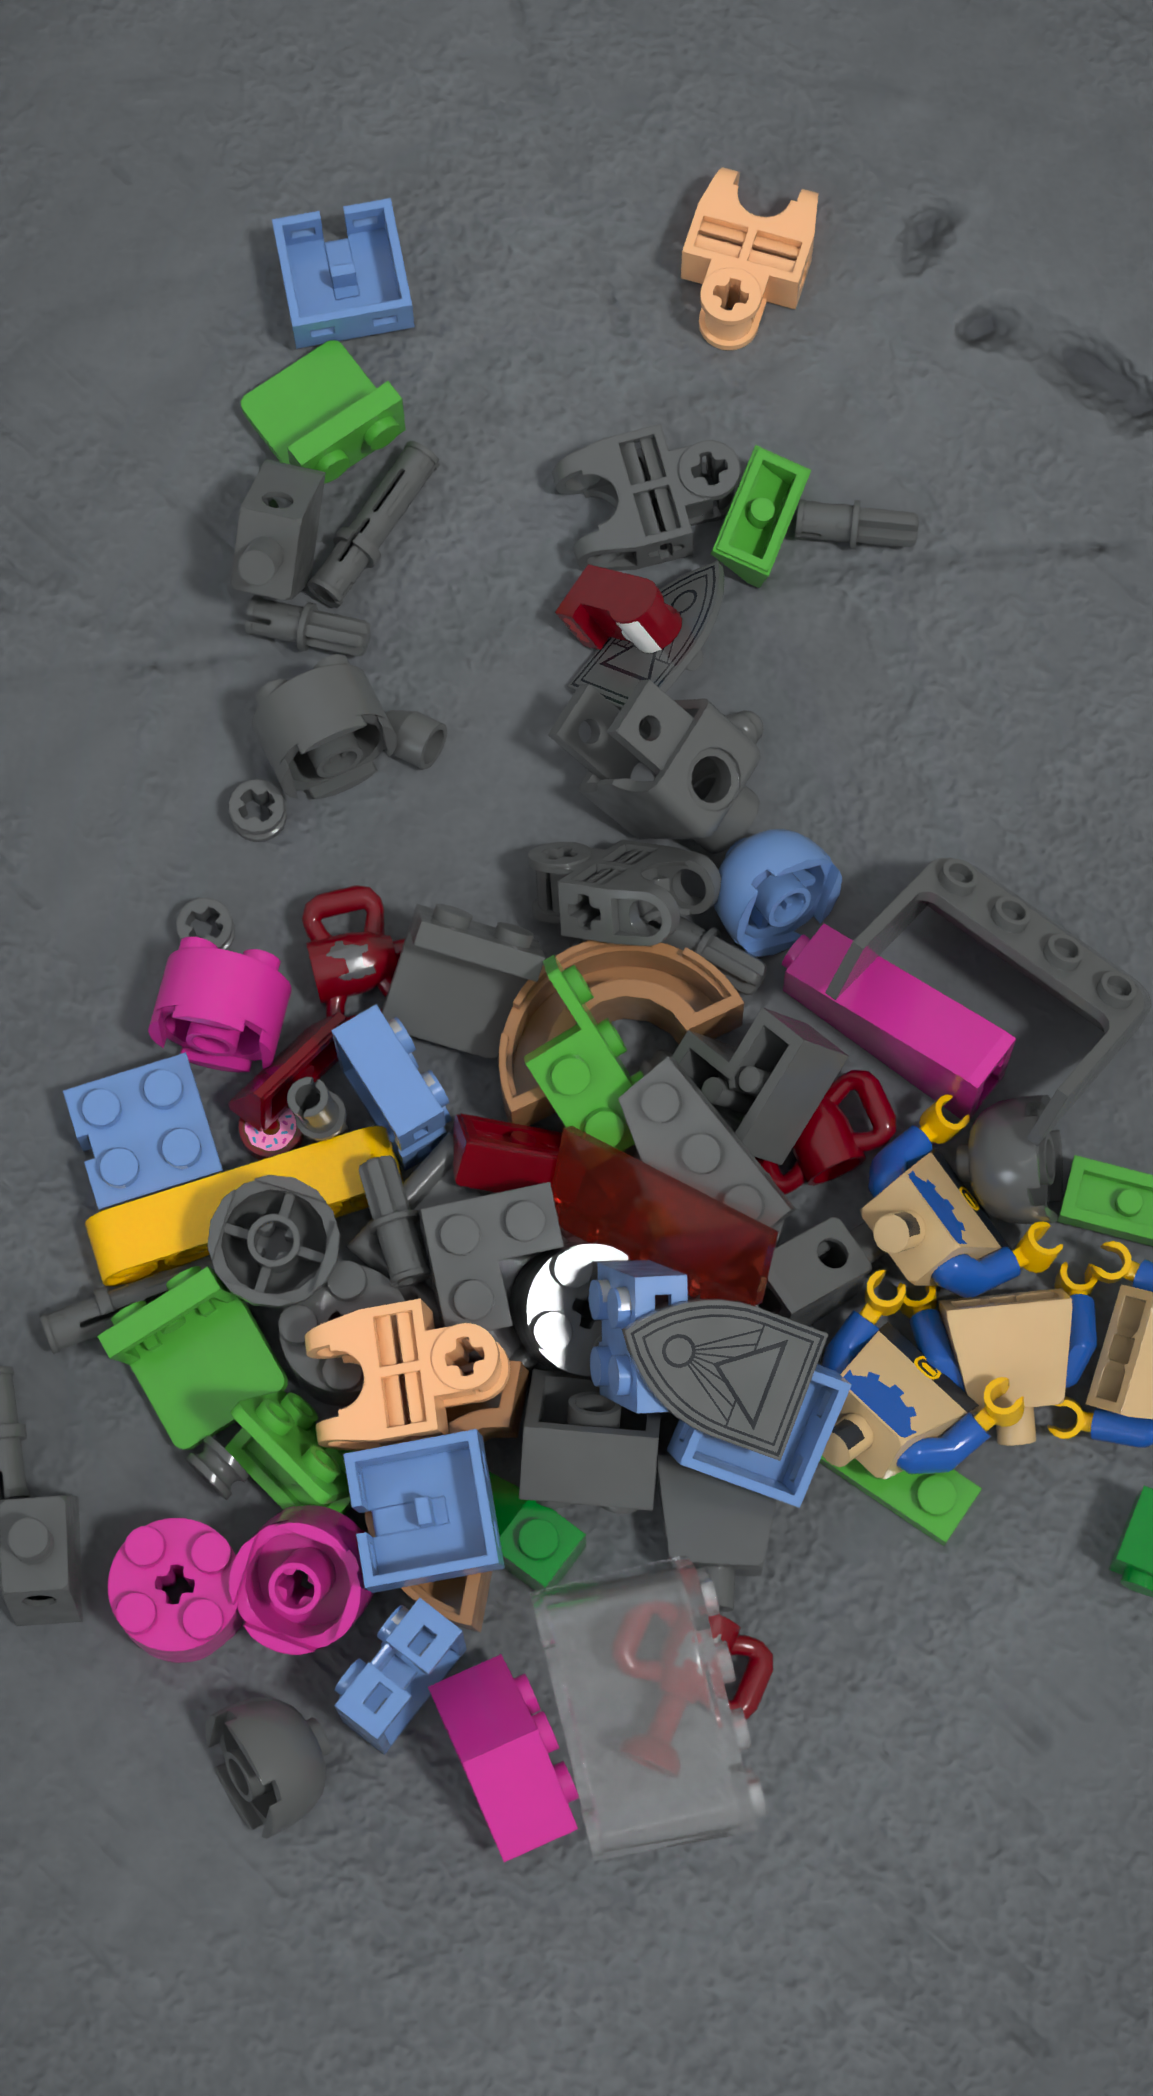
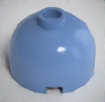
[714,829,842,956]

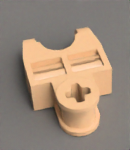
[681,167,819,350]
[304,1298,510,1451]

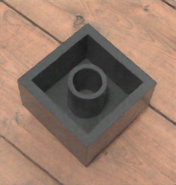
[519,1369,661,1514]

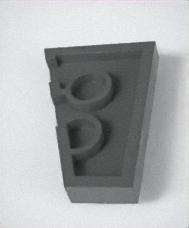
[618,1056,796,1293]

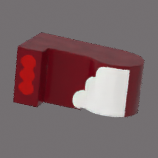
[555,564,682,653]

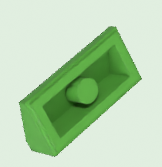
[710,445,811,588]

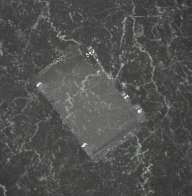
[529,1555,768,1861]

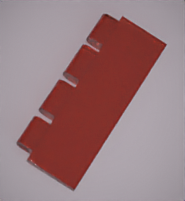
[551,1126,779,1306]

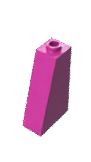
[782,923,1016,1120]

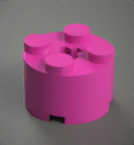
[148,937,292,1073]
[229,1505,374,1655]
[108,1518,243,1663]

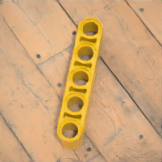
[85,1126,404,1286]

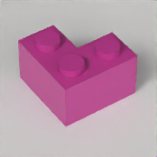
[428,1654,580,1863]

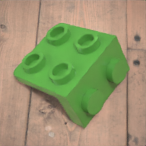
[241,340,406,484]
[97,1266,288,1450]
[225,1391,356,1515]

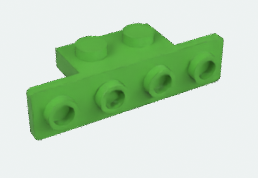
[523,955,645,1169]

